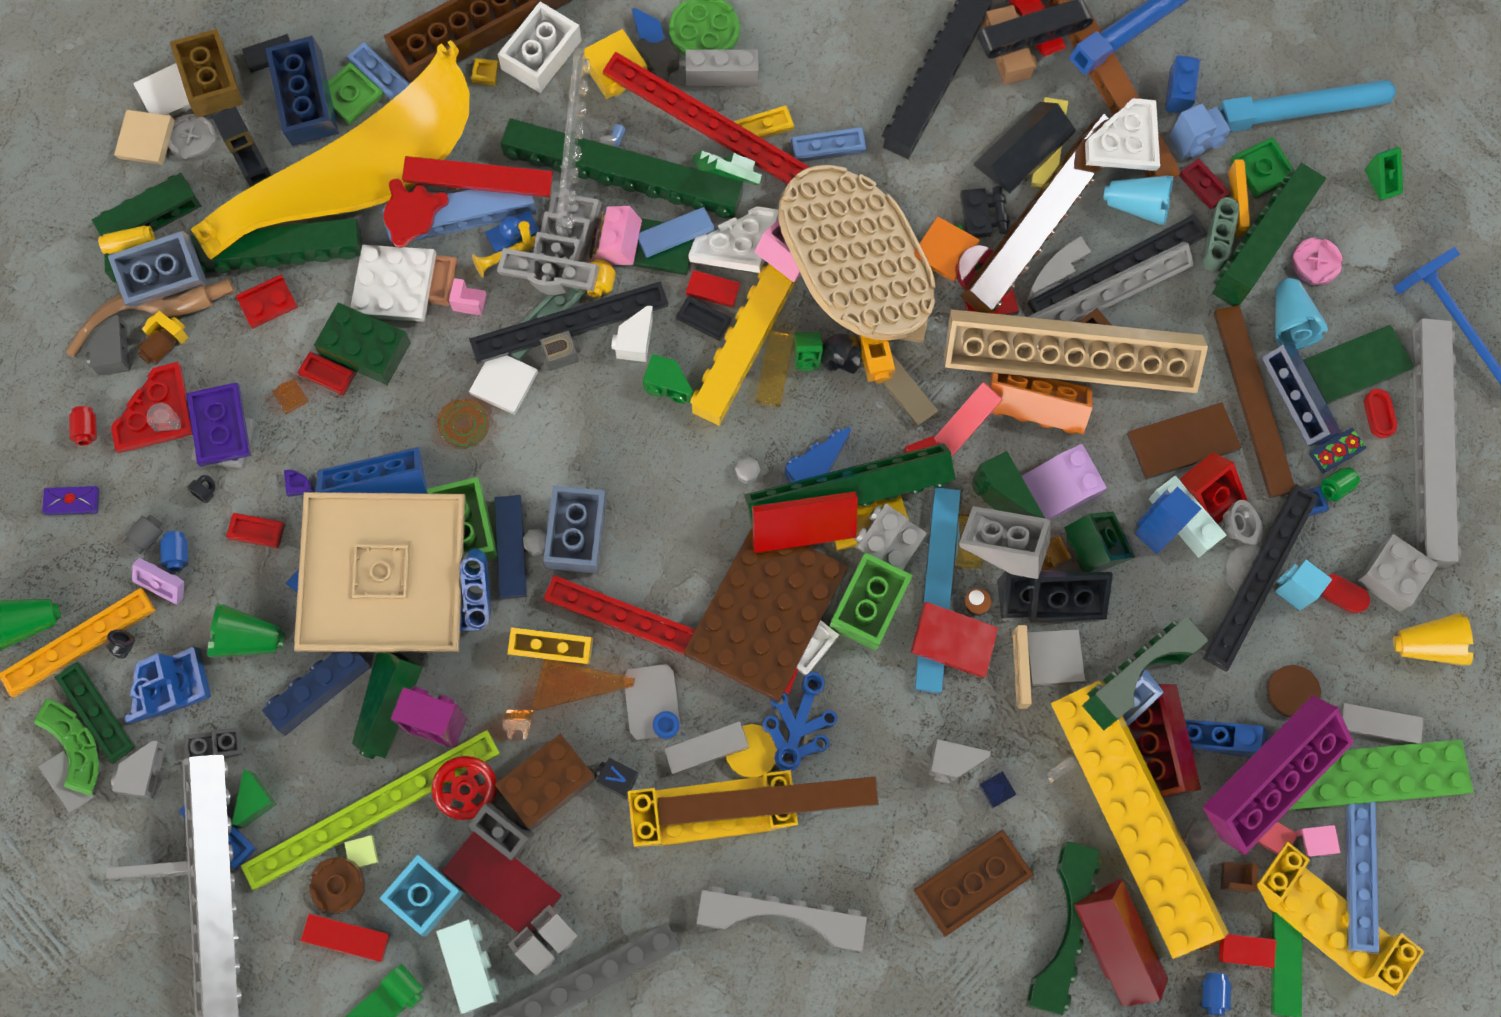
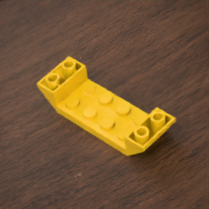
[628,770,798,847]
[1257,842,1425,996]

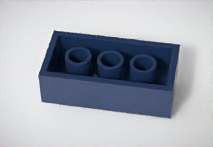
[266,36,339,146]

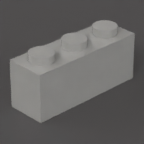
[686,50,758,86]

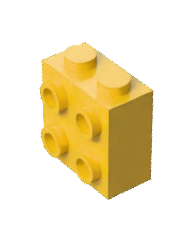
[581,29,647,100]

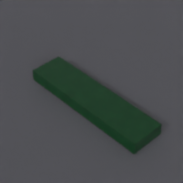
[55,661,137,764]

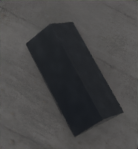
[974,102,1076,194]
[997,571,1113,623]

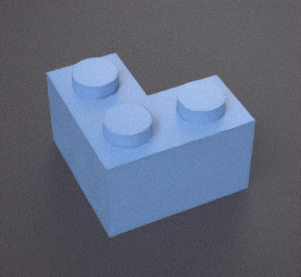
[1169,103,1231,160]

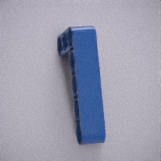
[460,549,491,631]

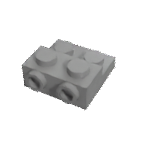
[854,504,927,570]

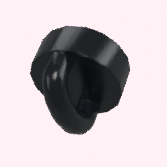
[187,475,215,503]
[105,630,135,659]

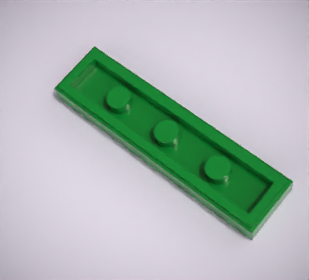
[1271,911,1302,1017]

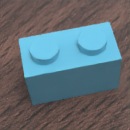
[1274,560,1332,611]

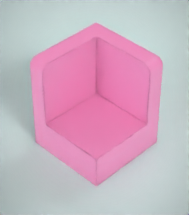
[449,278,487,316]
[1295,825,1340,857]

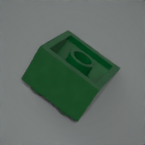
[1064,511,1135,572]

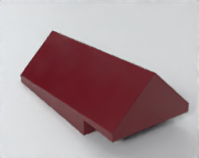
[1074,878,1169,1007]

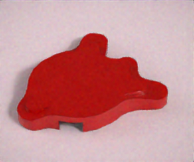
[383,179,449,248]

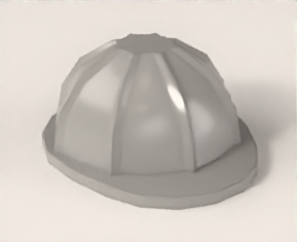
[1223,500,1263,545]

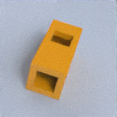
[856,334,895,383]

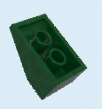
[972,451,1045,519]

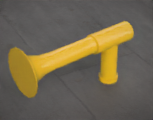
[472,221,536,278]

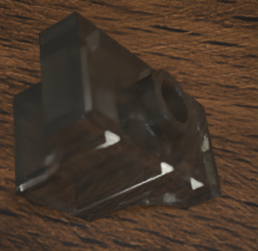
[636,38,679,83]

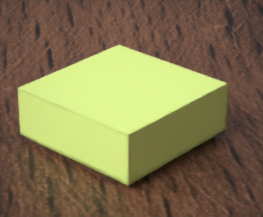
[344,835,379,868]

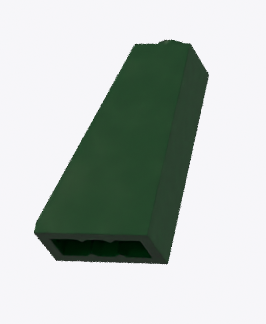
[352,652,423,759]

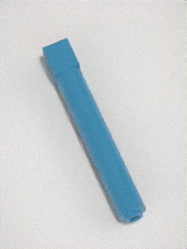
[1219,80,1396,132]

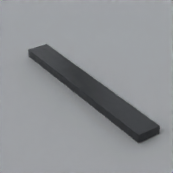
[1028,215,1207,314]
[469,281,669,364]
[1202,484,1319,672]

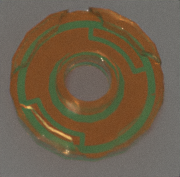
[438,399,489,449]

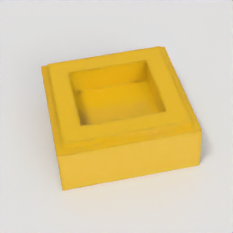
[471,58,499,86]

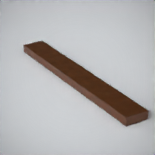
[1213,305,1294,498]
[658,776,879,826]

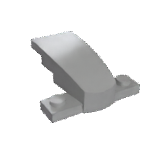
[497,192,602,295]

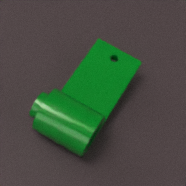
[345,964,424,1017]

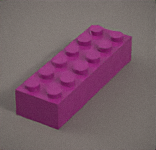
[1203,695,1354,855]

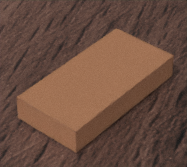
[428,255,458,306]

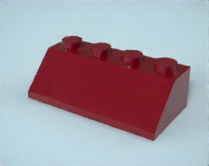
[1128,684,1201,798]

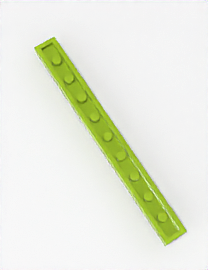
[241,730,501,891]

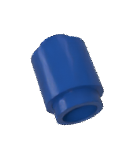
[160,531,188,572]
[1202,973,1231,1016]

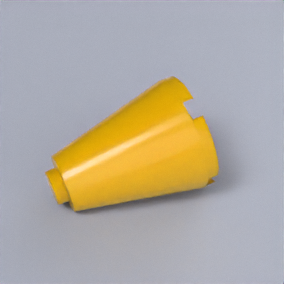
[1393,613,1473,666]

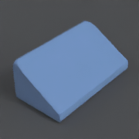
[1123,668,1163,726]

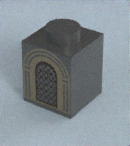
[540,330,581,371]

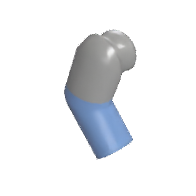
[594,124,626,147]

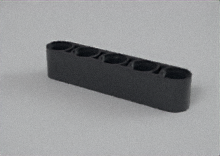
[978,0,1094,59]

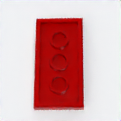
[752,492,858,553]

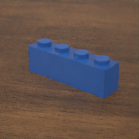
[1134,486,1202,554]

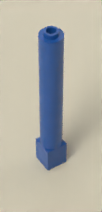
[1069,0,1189,75]

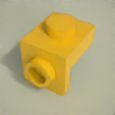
[142,311,189,344]

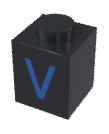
[595,757,639,799]

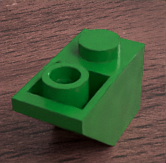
[793,331,822,372]
[643,354,693,404]

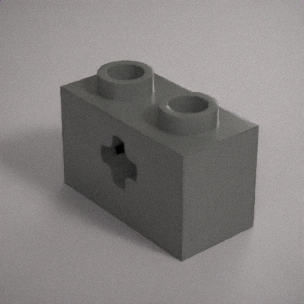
[468,802,534,860]

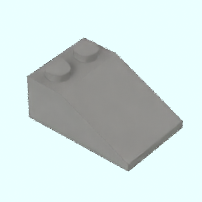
[959,506,1050,579]

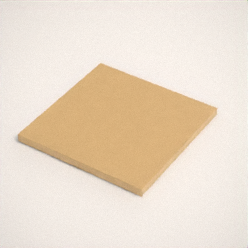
[294,492,465,653]

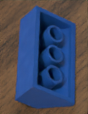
[316,447,427,494]

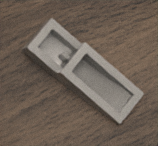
[1027,236,1091,302]

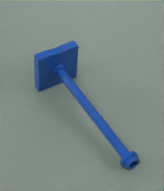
[1394,247,1501,393]

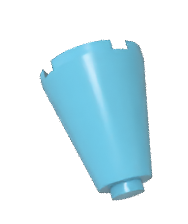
[1103,176,1173,225]
[1275,278,1328,349]

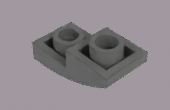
[184,727,242,759]

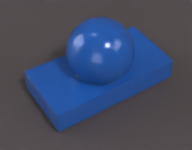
[485,211,540,253]

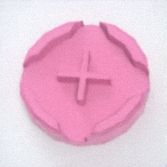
[1291,238,1342,285]

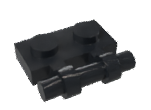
[960,186,1010,238]

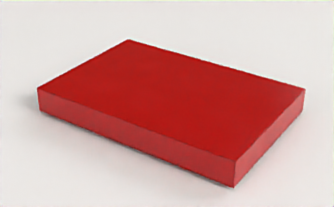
[910,602,998,678]

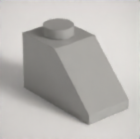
[928,739,991,783]
[111,741,166,799]

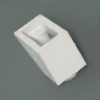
[612,306,653,362]

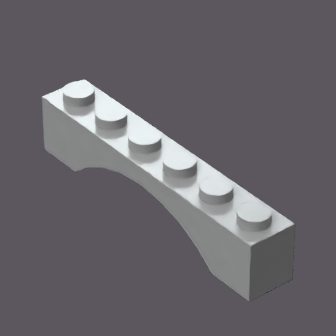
[697,886,867,952]

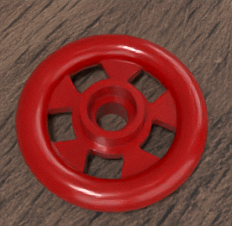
[431,756,498,820]

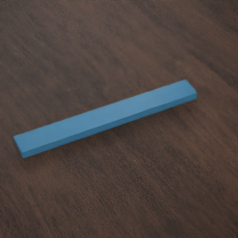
[914,487,961,693]

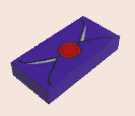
[42,486,100,515]

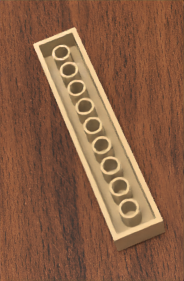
[944,309,1208,393]

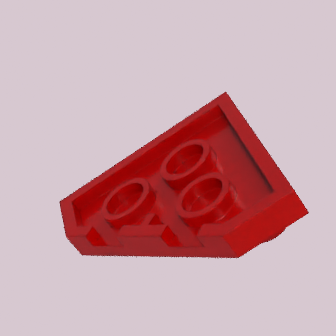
[111,362,193,453]

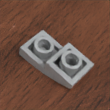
[38,751,94,812]

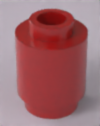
[69,406,97,446]

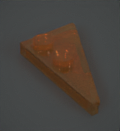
[531,659,635,711]

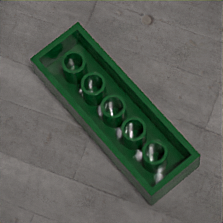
[1212,163,1327,307]

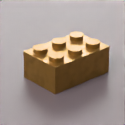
[170,28,244,118]

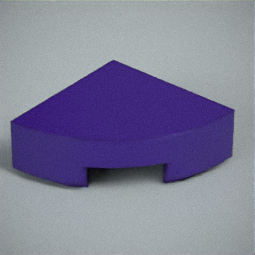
[284,470,314,497]

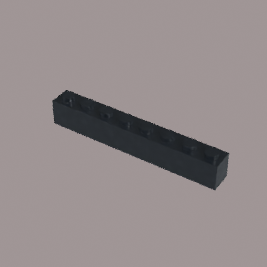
[882,0,993,160]

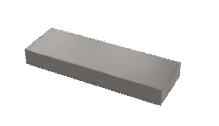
[1340,703,1423,744]
[665,721,750,775]
[107,861,188,881]

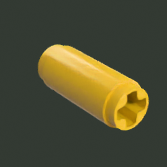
[98,226,155,254]

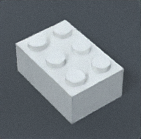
[498,2,581,93]

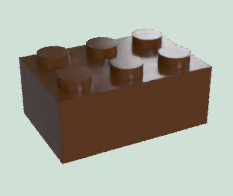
[495,733,596,831]

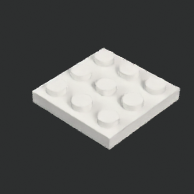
[350,245,437,322]

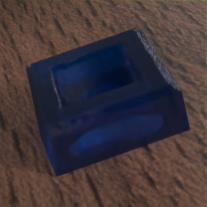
[979,771,1017,809]

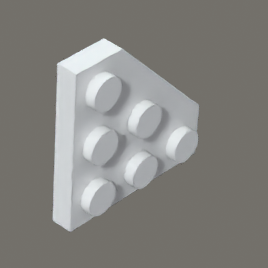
[1085,98,1160,171]
[688,207,779,273]

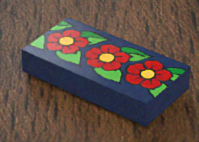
[1308,427,1367,474]

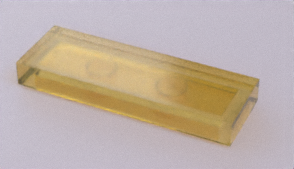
[756,331,794,407]

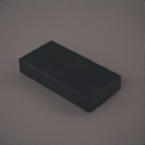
[242,34,290,73]
[676,296,732,341]

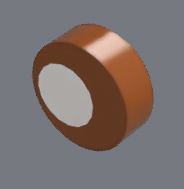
[964,588,991,616]

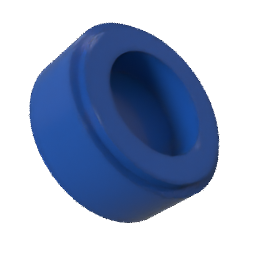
[653,711,680,739]

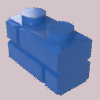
[1165,55,1200,114]

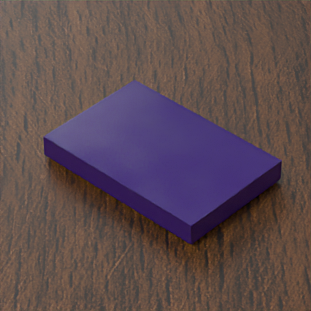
[186,382,251,467]

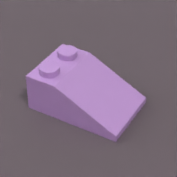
[1022,444,1107,520]

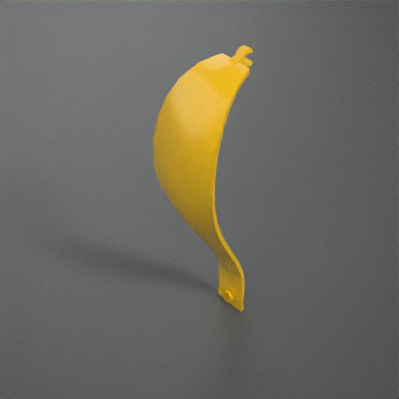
[191,40,470,259]

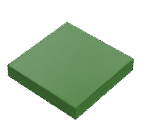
[328,62,384,126]

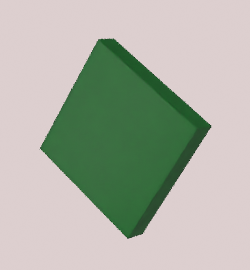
[1230,137,1294,199]

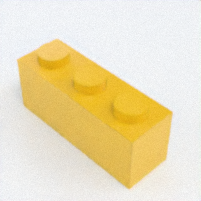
[508,627,593,664]

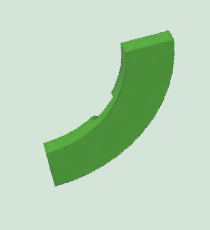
[34,698,99,796]

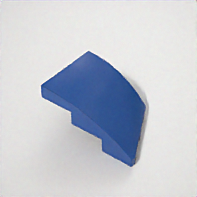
[125,646,211,723]

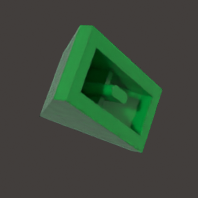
[1364,146,1403,200]
[232,770,277,828]

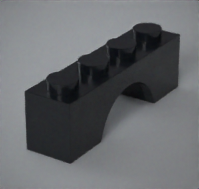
[212,106,272,188]

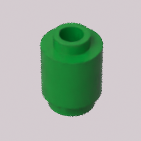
[1321,467,1360,502]

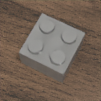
[1356,534,1438,612]

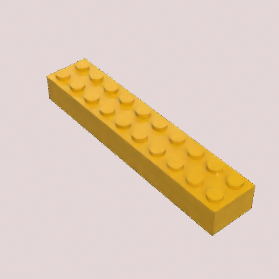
[1051,680,1229,959]

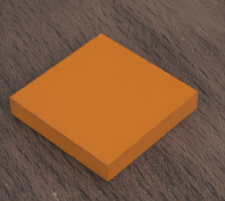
[914,216,980,282]

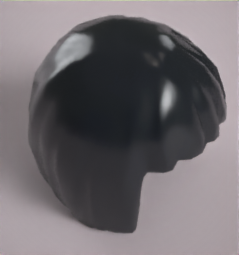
[821,333,862,374]

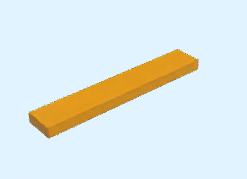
[0,588,156,698]

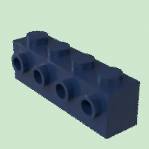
[1262,345,1342,446]
[262,652,371,736]

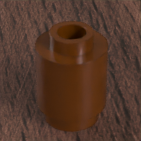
[137,327,177,365]

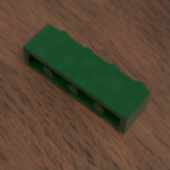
[91,173,202,236]

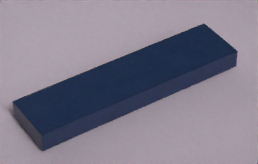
[495,495,527,599]

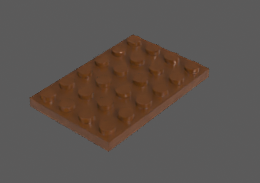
[684,528,848,702]

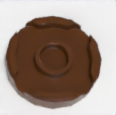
[1267,665,1321,718]
[309,857,365,913]

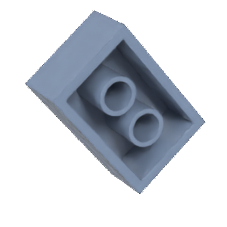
[108,231,207,307]
[543,486,607,574]

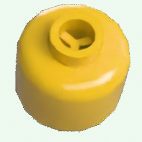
[586,259,616,298]

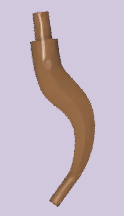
[65,278,235,358]

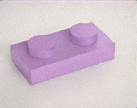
[132,558,184,605]

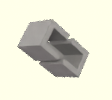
[508,905,577,976]

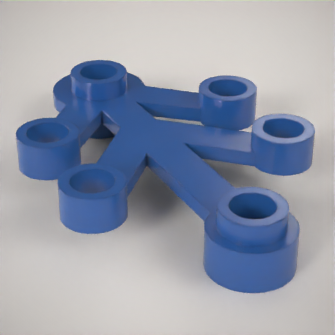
[762,672,837,772]

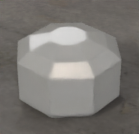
[735,457,760,484]
[523,529,547,556]

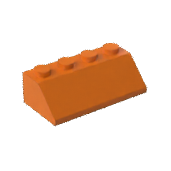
[989,372,1092,434]

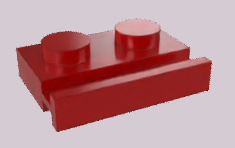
[235,274,298,329]

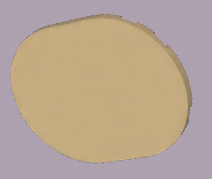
[778,165,936,340]

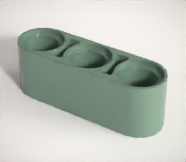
[1202,198,1239,271]

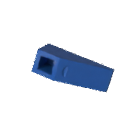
[784,427,851,482]
[1185,719,1269,758]

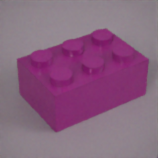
[391,686,467,748]

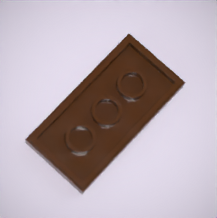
[1127,402,1242,480]
[913,829,1034,937]

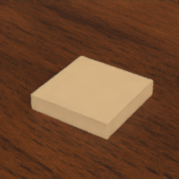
[114,110,175,165]

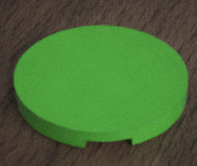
[669,0,740,57]

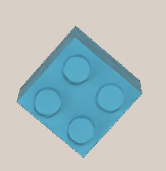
[379,855,463,937]

